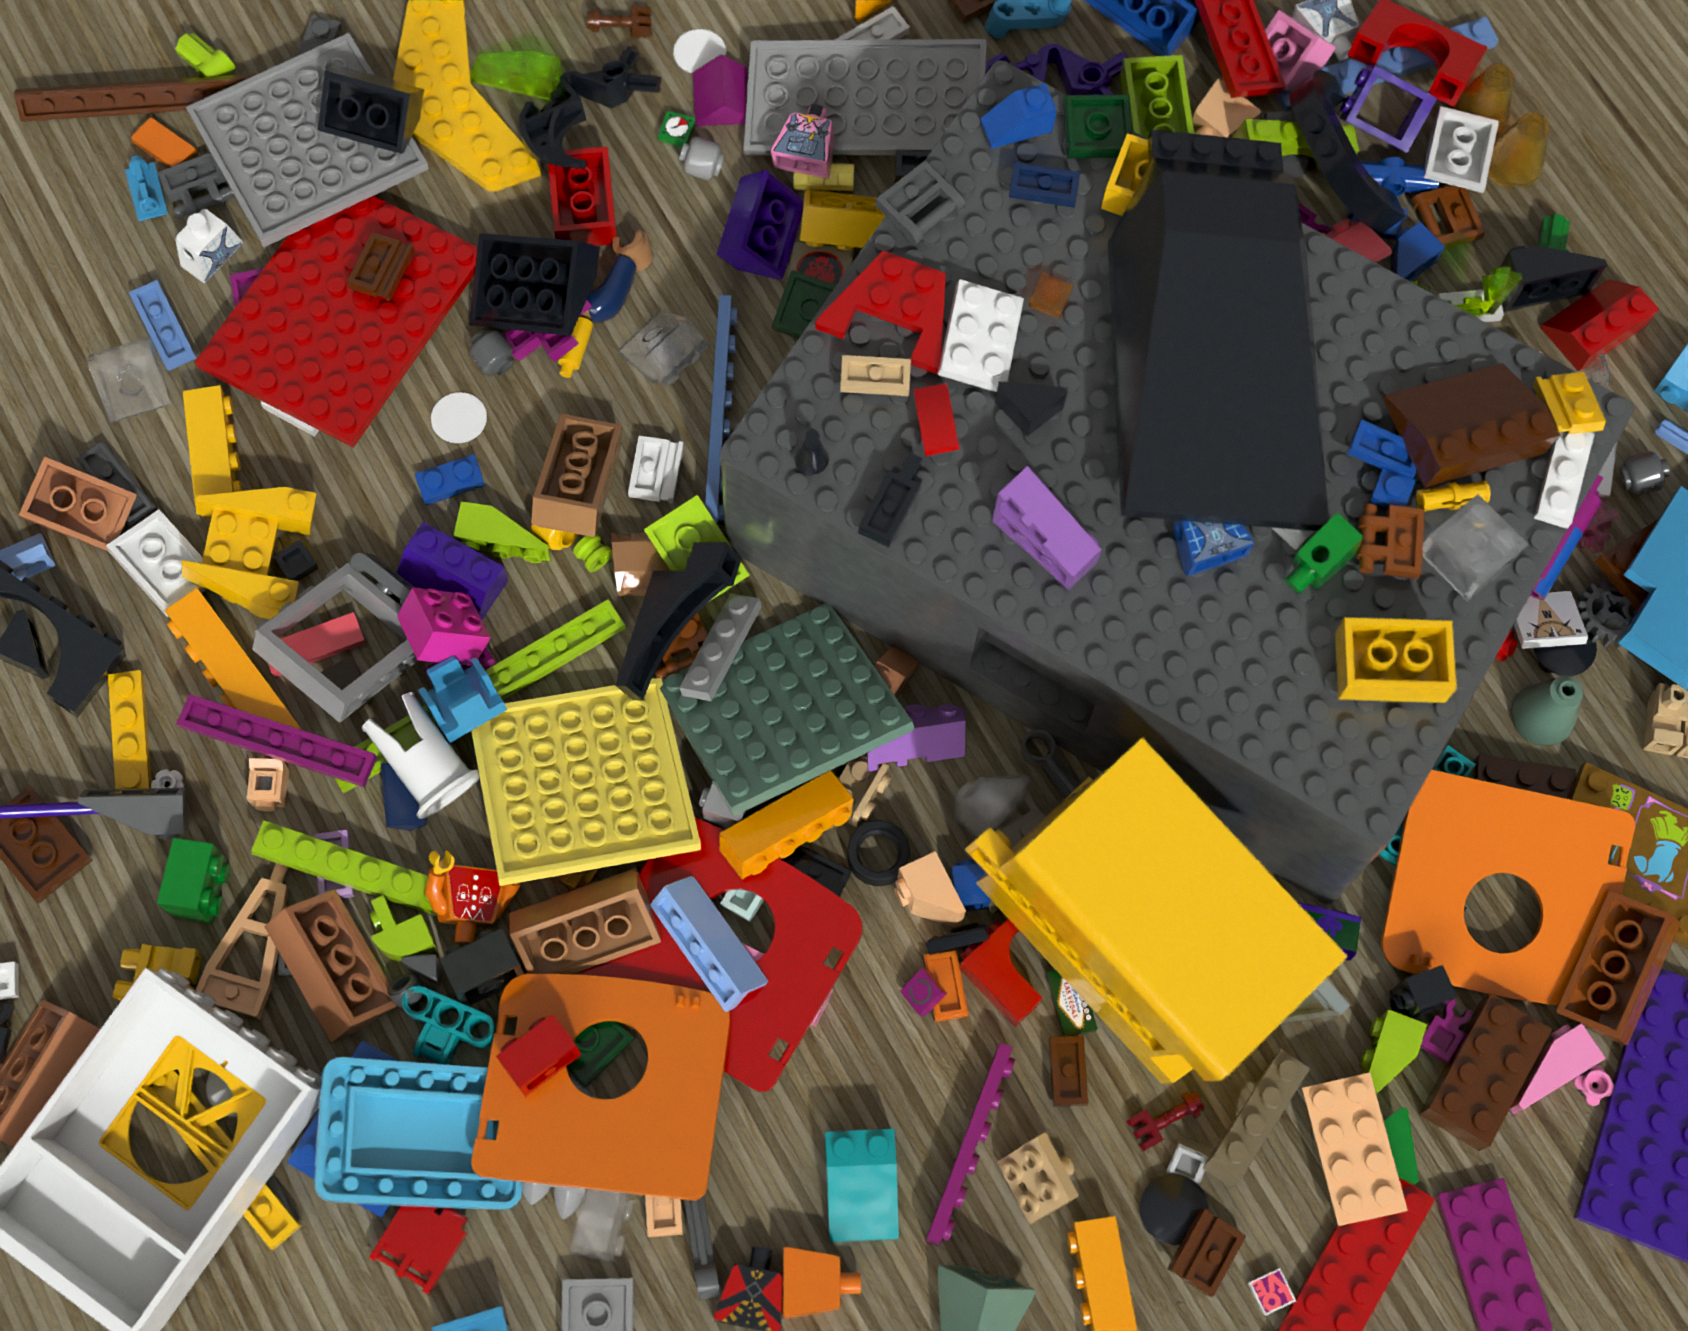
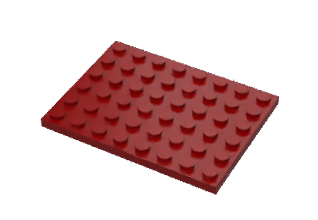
[195,196,478,448]

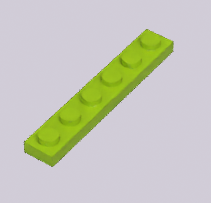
[251,820,437,917]

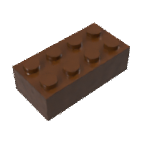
[1419,993,1552,1151]

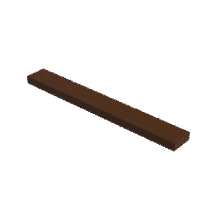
[14,74,257,122]

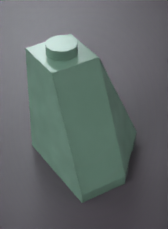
[937,1265,1036,1331]

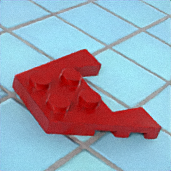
[815,250,946,374]

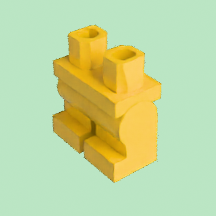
[113,944,202,1002]

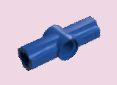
[1361,157,1439,196]

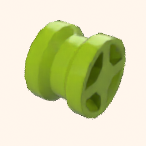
[573,533,613,573]

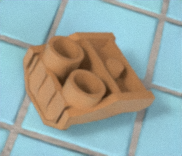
[611,532,670,596]

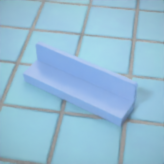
[0,533,56,581]
[650,876,768,1012]

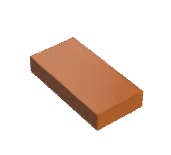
[130,117,198,168]
[923,949,969,1022]

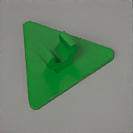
[1383,1107,1419,1184]

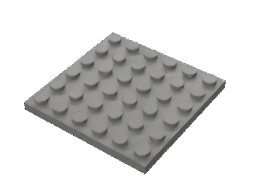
[186,33,429,247]

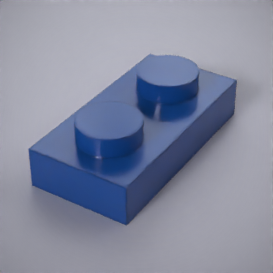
[1346,420,1417,478]
[415,454,485,506]

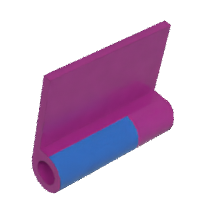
[1530,475,1603,600]

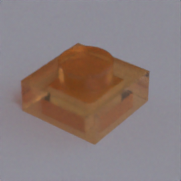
[1028,273,1074,319]

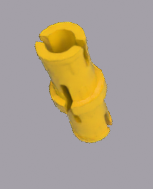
[1416,480,1491,512]

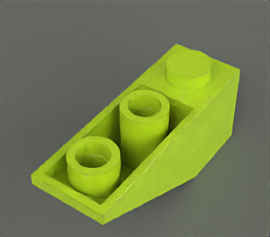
[453,501,552,563]
[1359,1009,1427,1094]

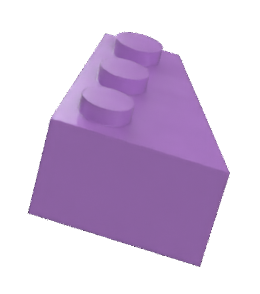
[992,466,1102,590]
[866,704,966,771]

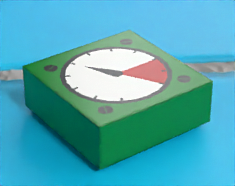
[658,111,696,147]

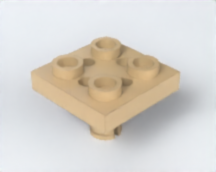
[997,1133,1079,1225]

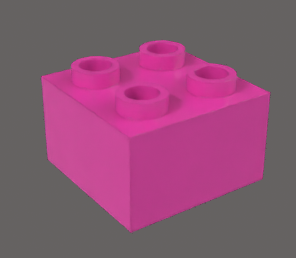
[397,587,491,666]

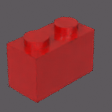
[496,1014,582,1097]

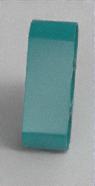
[402,986,496,1065]

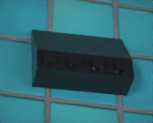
[469,233,600,336]

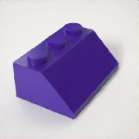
[717,170,804,280]
[397,522,508,619]

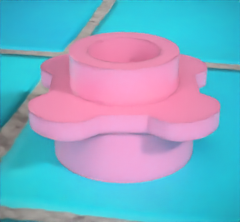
[1574,1065,1615,1106]

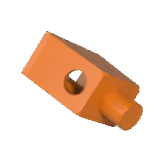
[783,1247,861,1319]

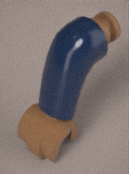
[579,229,653,323]

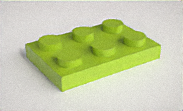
[644,494,750,601]

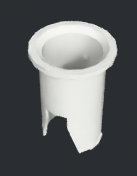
[362,692,480,819]

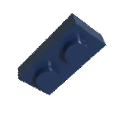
[1009,162,1080,208]

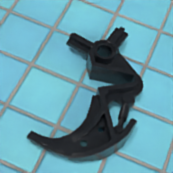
[519,46,662,169]

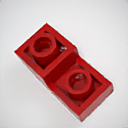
[914,383,960,456]

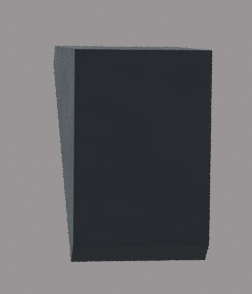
[995,381,1068,436]
[0,609,49,679]

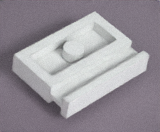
[628,436,684,504]

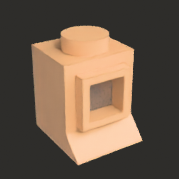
[247,758,289,812]

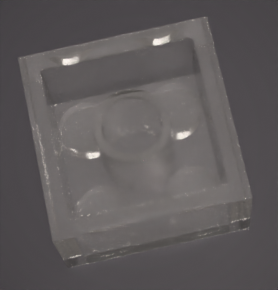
[1422,494,1528,602]

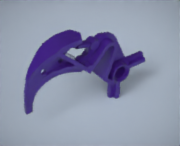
[986,43,1129,95]

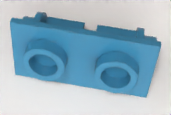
[125,156,168,222]

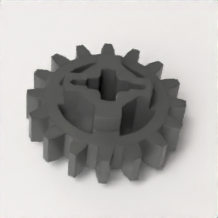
[1576,580,1636,648]

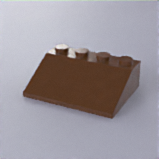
[1382,363,1561,488]

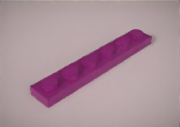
[176,694,377,788]
[926,1043,1016,1246]

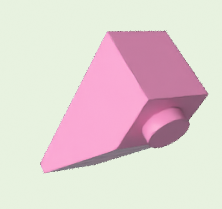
[1510,1024,1606,1115]

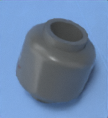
[469,330,515,377]
[1619,451,1670,496]

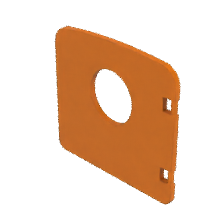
[1381,770,1635,1005]
[471,974,730,1200]

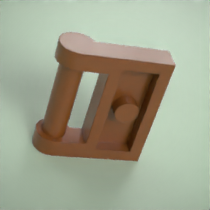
[1411,185,1485,251]

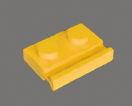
[1533,372,1606,434]

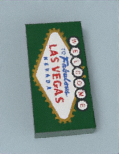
[1046,970,1098,1036]

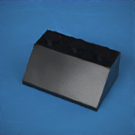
[317,66,424,154]

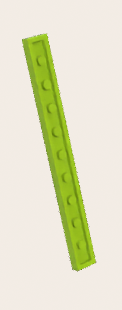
[334,599,626,793]

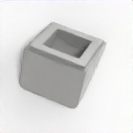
[1166,1136,1212,1186]

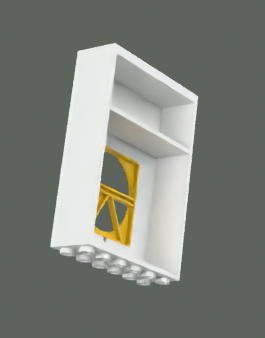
[0,968,321,1331]

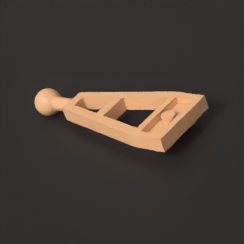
[196,863,289,1020]

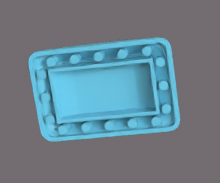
[314,1057,522,1210]

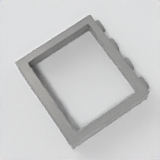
[252,563,418,723]

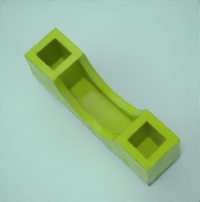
[1232,119,1359,169]

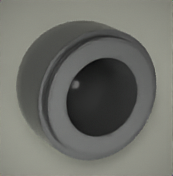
[387,973,423,1008]

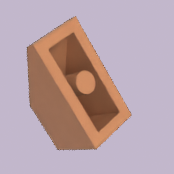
[874,646,920,699]

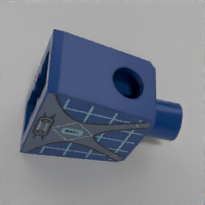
[1173,520,1255,577]

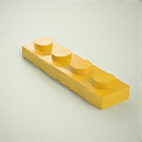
[108,670,152,789]

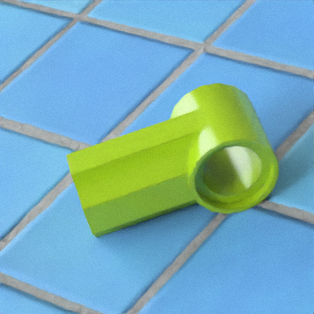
[175,33,236,77]

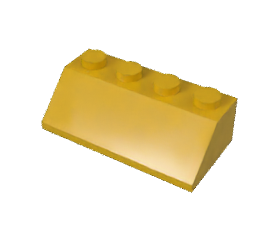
[800,189,886,250]

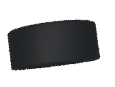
[847,820,910,887]

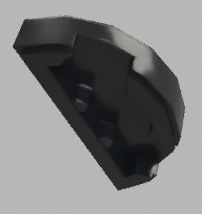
[925,923,990,954]

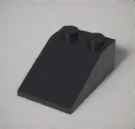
[1492,245,1608,312]

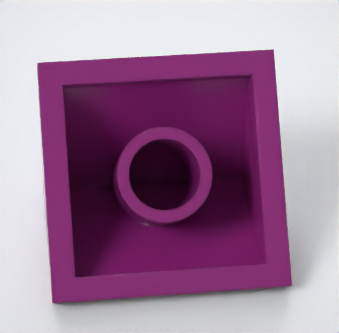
[693,54,749,126]

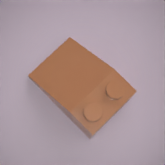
[19,456,137,552]

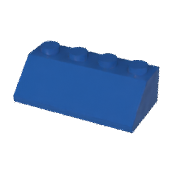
[1084,0,1201,56]

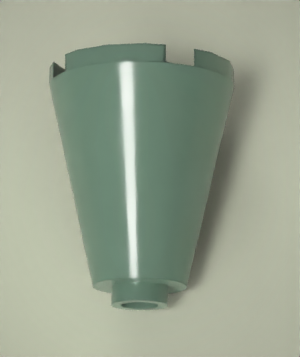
[1511,676,1583,746]

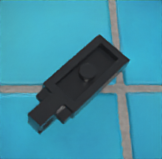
[858,453,922,548]

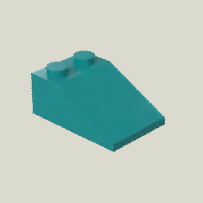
[825,1129,899,1243]

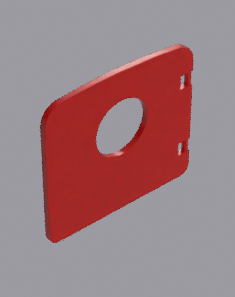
[579,818,863,1093]

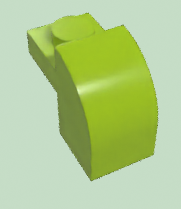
[369,895,438,962]

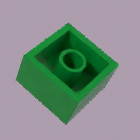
[157,838,231,925]

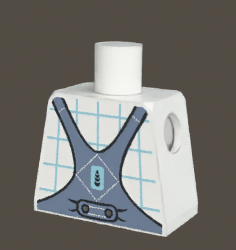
[1292,0,1359,61]
[175,209,243,283]

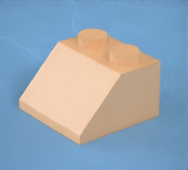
[894,851,966,928]

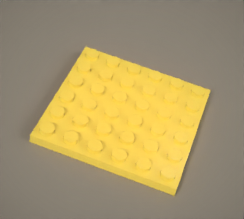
[471,678,701,886]

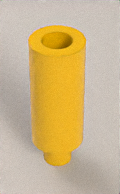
[558,317,594,378]

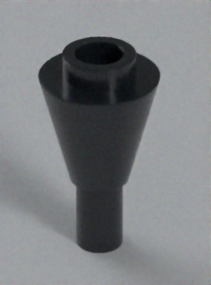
[794,429,829,475]

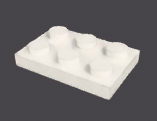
[937,279,1024,392]
[106,510,207,617]

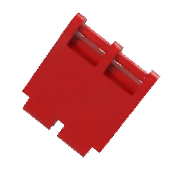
[369,1206,468,1295]

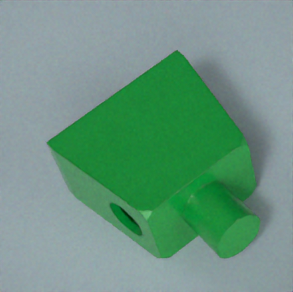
[1284,512,1363,594]

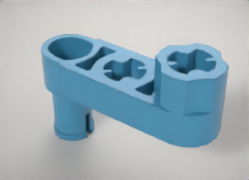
[985,0,1072,39]

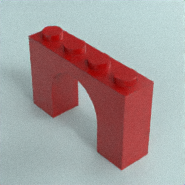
[1347,0,1488,107]
[960,919,1043,1027]

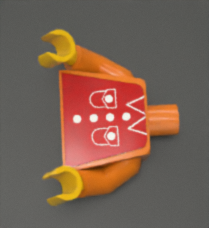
[425,850,521,945]

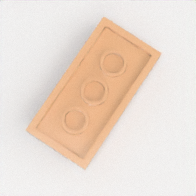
[1302,1073,1407,1226]

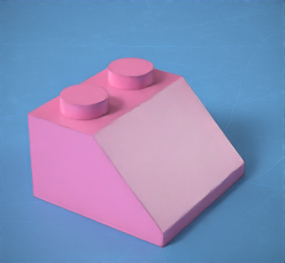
[1265,10,1336,91]

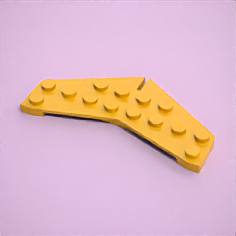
[393,0,541,191]

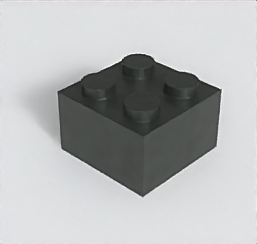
[439,928,524,1006]

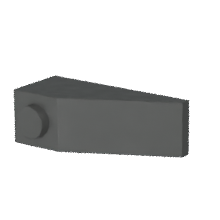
[78,787,188,839]

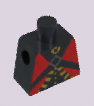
[714,1246,783,1331]

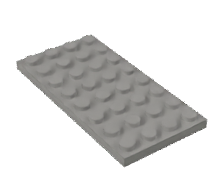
[744,39,987,155]

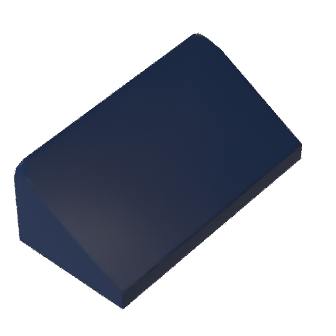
[381,763,427,831]

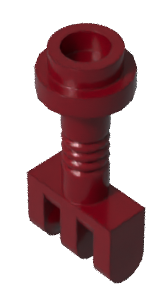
[1126,1091,1205,1152]

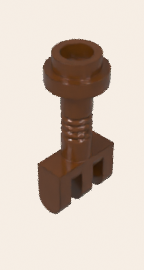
[587,6,652,38]

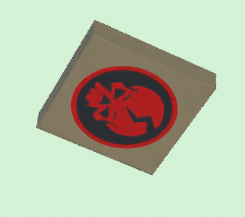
[788,242,854,285]

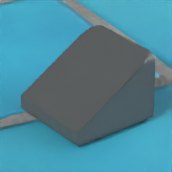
[402,954,441,986]

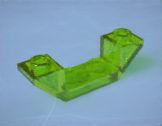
[1410,267,1522,317]

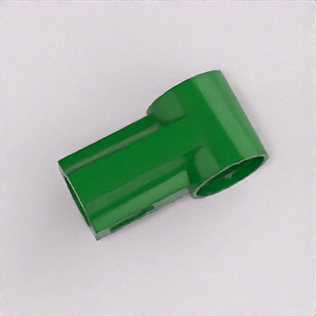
[1537,214,1570,252]

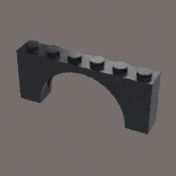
[0,560,125,718]

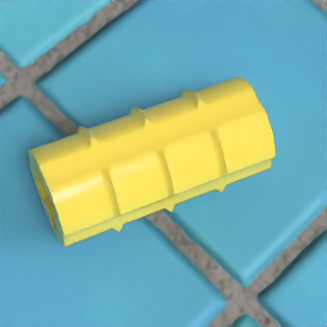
[794,162,854,192]

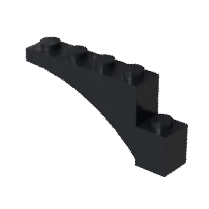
[615,542,742,701]

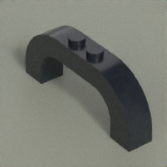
[1289,70,1406,234]

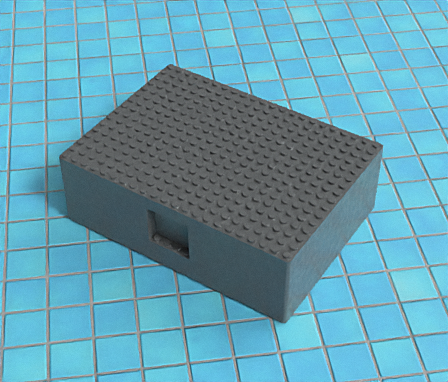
[720,61,1634,904]

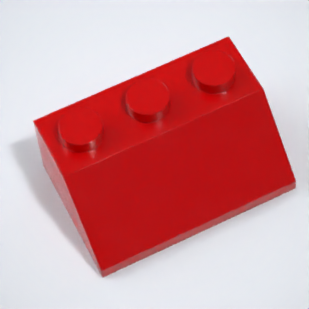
[1539,279,1659,372]

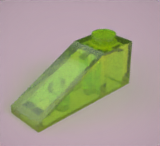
[470,50,563,100]

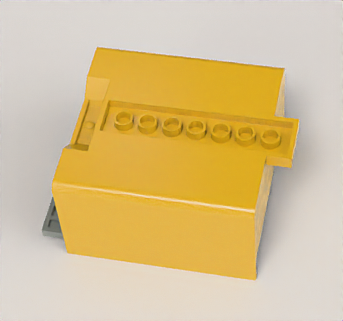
[965,738,1351,1084]

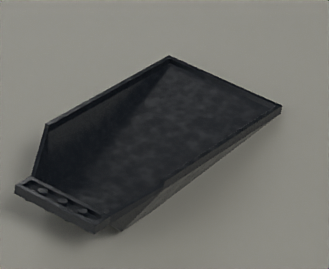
[1108,129,1329,531]

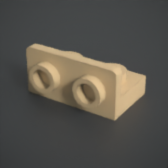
[838,755,892,828]

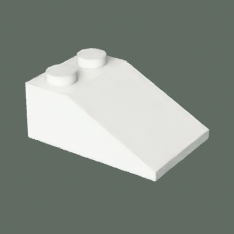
[1424,106,1499,193]

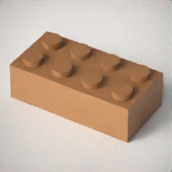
[531,413,622,537]

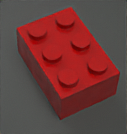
[548,146,617,246]

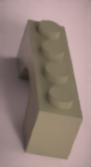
[1202,1049,1310,1188]

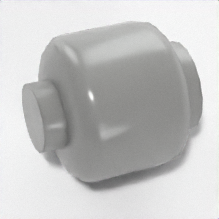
[679,136,725,181]

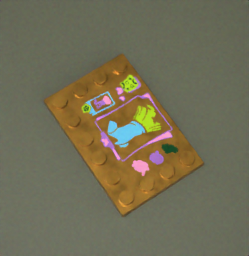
[1569,762,1688,949]

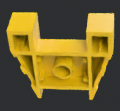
[181,487,317,620]

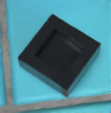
[273,540,319,581]

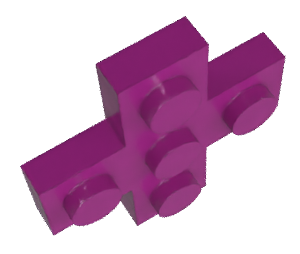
[503,298,592,362]

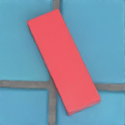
[268,612,366,677]

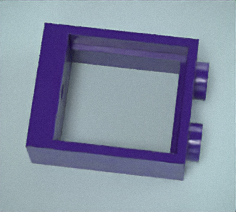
[1339,64,1437,153]

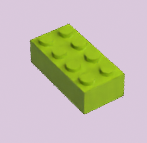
[1119,55,1194,139]

